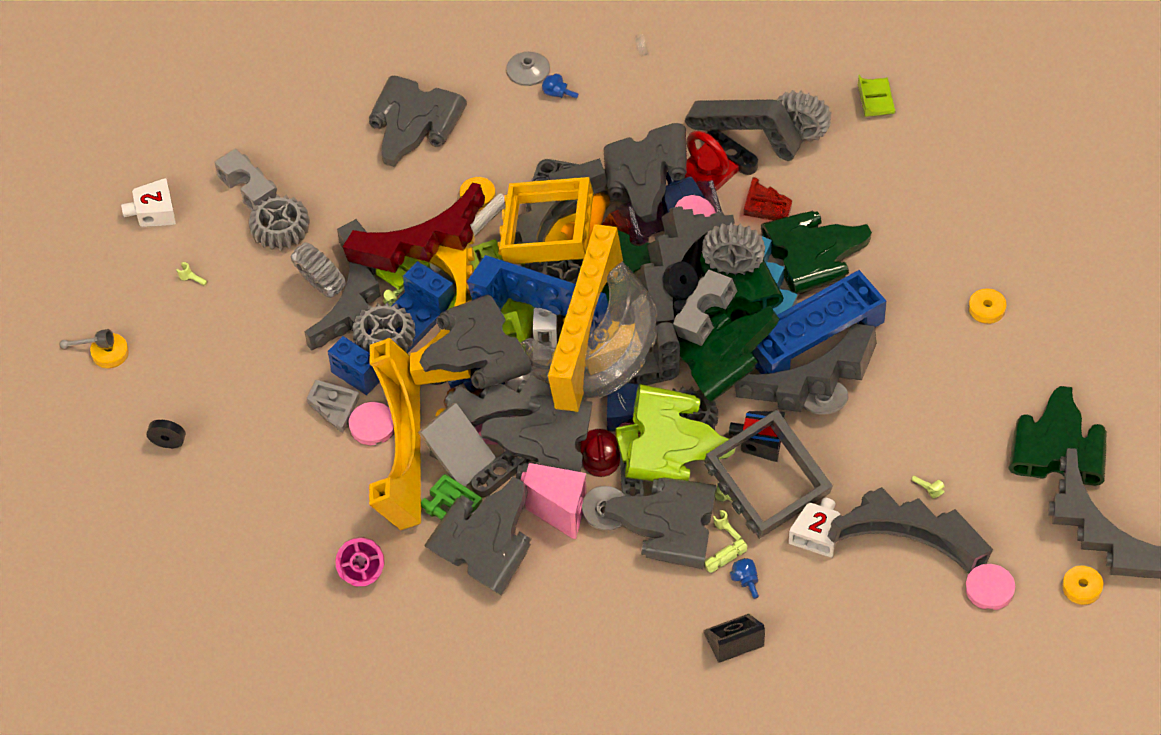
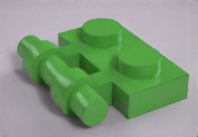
[421,474,482,520]

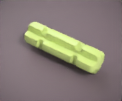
[704,539,748,573]

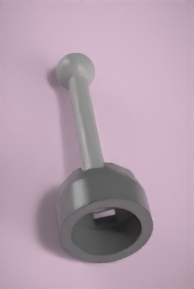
[60,329,114,349]

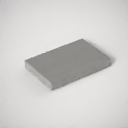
[418,403,496,486]

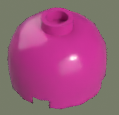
[335,537,385,587]

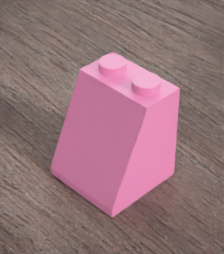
[521,463,587,539]

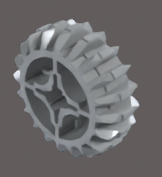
[777,90,831,142]
[249,194,310,250]
[702,222,765,276]
[290,242,346,298]
[353,302,415,353]

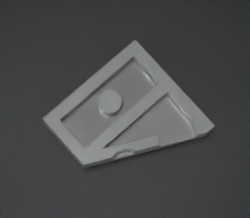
[307,380,360,432]

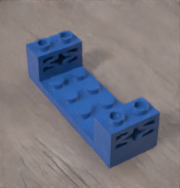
[467,255,613,351]
[328,261,454,395]
[752,270,887,374]

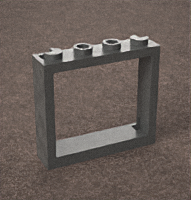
[704,410,833,539]

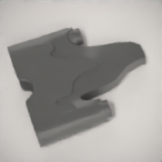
[369,75,467,167]
[603,123,687,223]
[419,295,532,389]
[481,395,593,481]
[424,476,532,596]
[604,478,716,569]

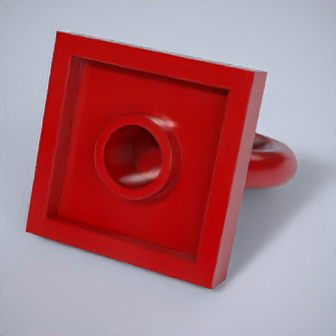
[684,131,739,198]

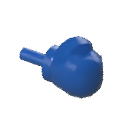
[542,74,579,99]
[730,558,759,599]

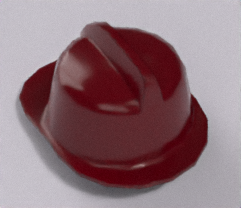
[580,429,620,477]

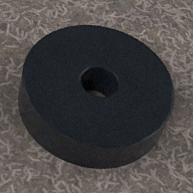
[663,262,698,299]
[146,419,186,449]

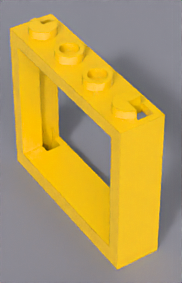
[497,177,593,264]

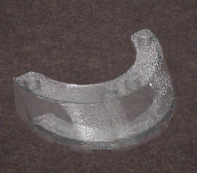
[520,261,658,401]

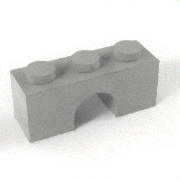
[214,149,277,211]
[673,270,737,346]

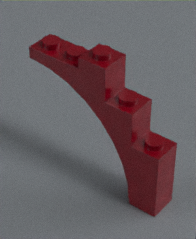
[342,182,485,273]

